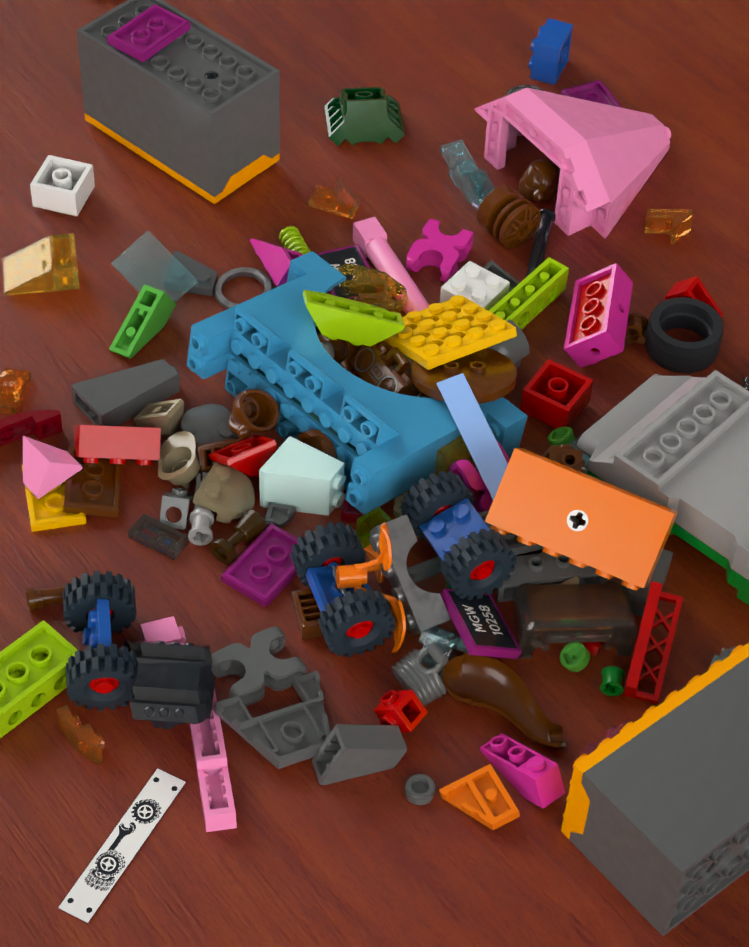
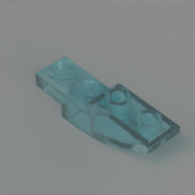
[440,139,495,210]

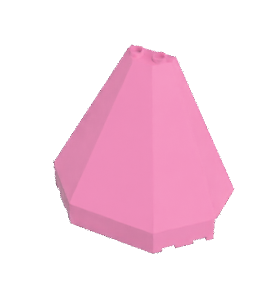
[474,88,671,239]

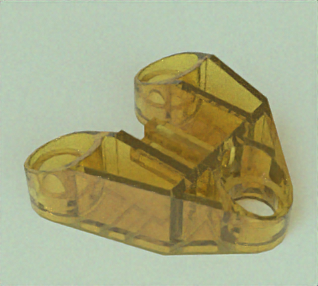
[338,264,408,313]

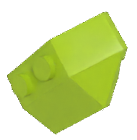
[303,290,405,346]

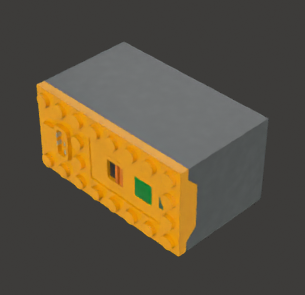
[77,0,280,204]
[561,642,749,936]

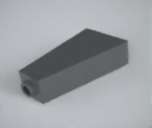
[71,359,180,426]

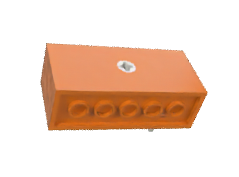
[485,448,678,591]

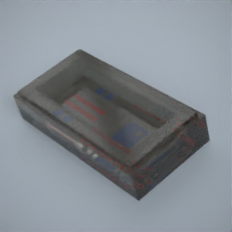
[128,514,189,561]

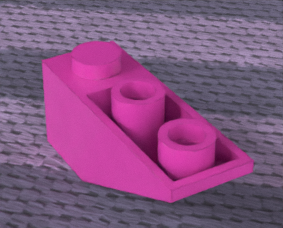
[250,238,302,287]
[479,733,566,809]

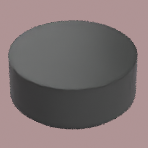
[405,774,435,805]

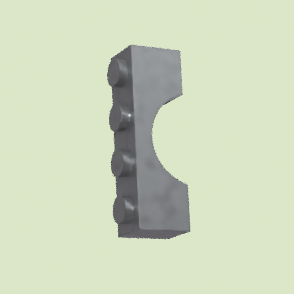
[369,515,451,636]

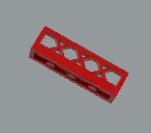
[623,581,683,704]

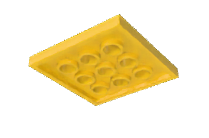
[383,295,517,370]

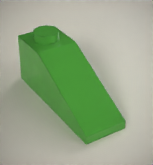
[109,284,176,359]

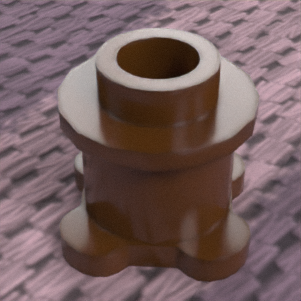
[624,313,648,345]

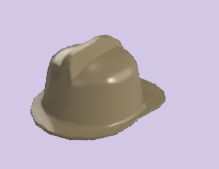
[158,431,200,489]

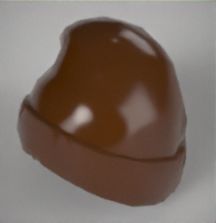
[519,159,560,202]
[228,389,279,439]

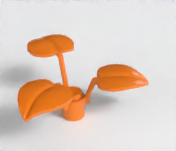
[336,522,406,653]

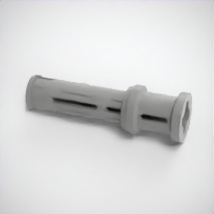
[188,472,214,546]

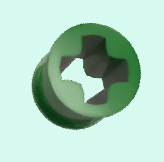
[600,666,625,696]

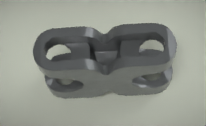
[211,626,307,707]

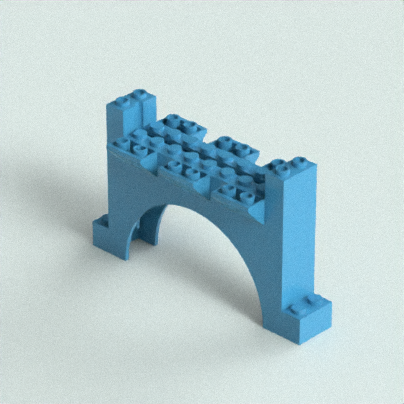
[187,251,528,515]

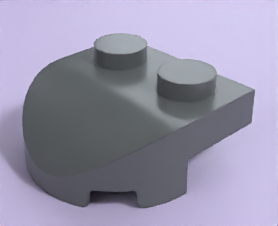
[179,404,239,455]

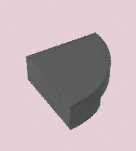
[264,502,296,529]

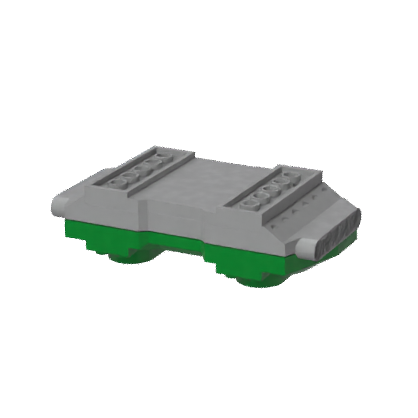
[577,370,749,605]

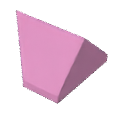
[23,436,83,499]

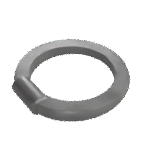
[214,267,273,309]

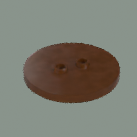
[411,348,517,404]

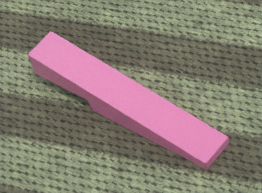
[190,688,237,832]

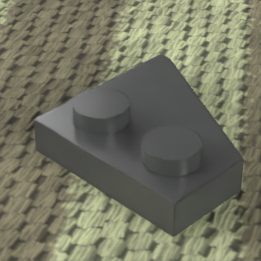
[164,251,218,296]

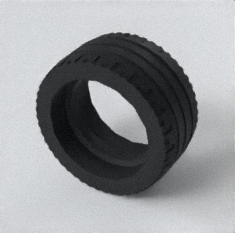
[645,297,723,374]

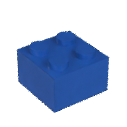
[528,18,573,85]

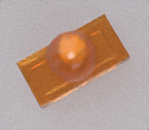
[0,367,31,414]

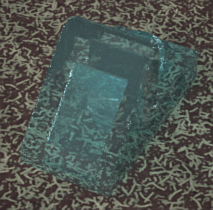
[419,626,461,667]

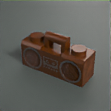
[349,342,421,397]

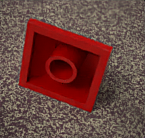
[208,434,277,478]

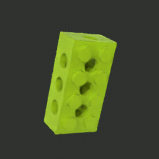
[0,620,78,738]

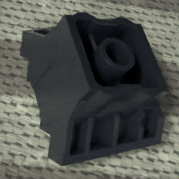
[130,641,216,729]

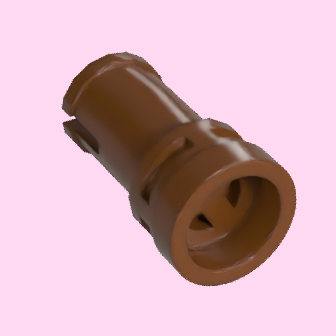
[26,585,66,612]

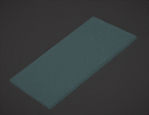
[111,231,199,302]

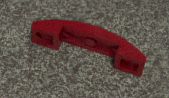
[0,410,63,447]

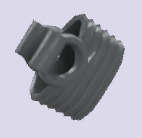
[392,643,448,706]

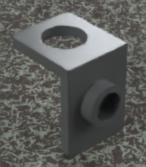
[159,488,195,530]

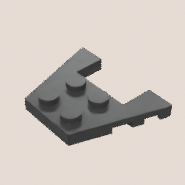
[214,671,331,769]

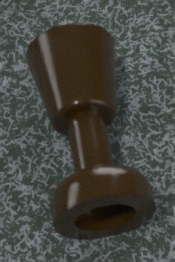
[210,509,266,564]

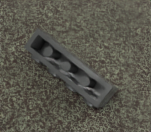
[494,553,607,603]

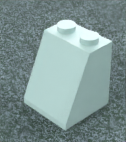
[259,436,346,516]

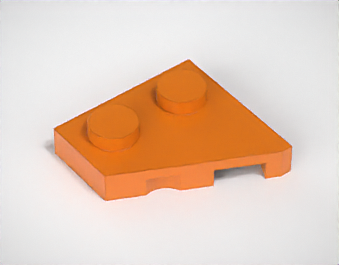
[439,764,520,830]

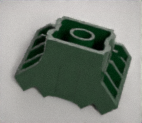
[324,87,405,146]

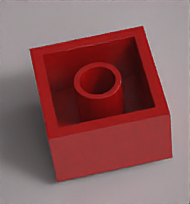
[520,359,593,429]

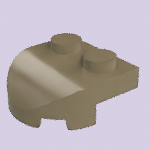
[193,462,255,523]

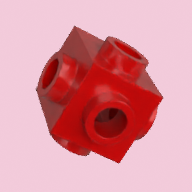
[373,690,428,733]

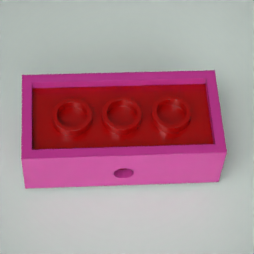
[564,263,633,368]

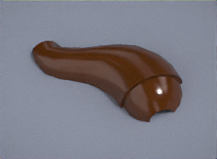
[443,653,566,749]

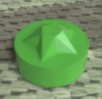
[548,427,576,446]
[560,642,590,672]

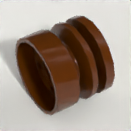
[477,185,541,249]

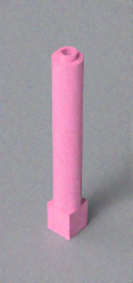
[353,217,429,315]

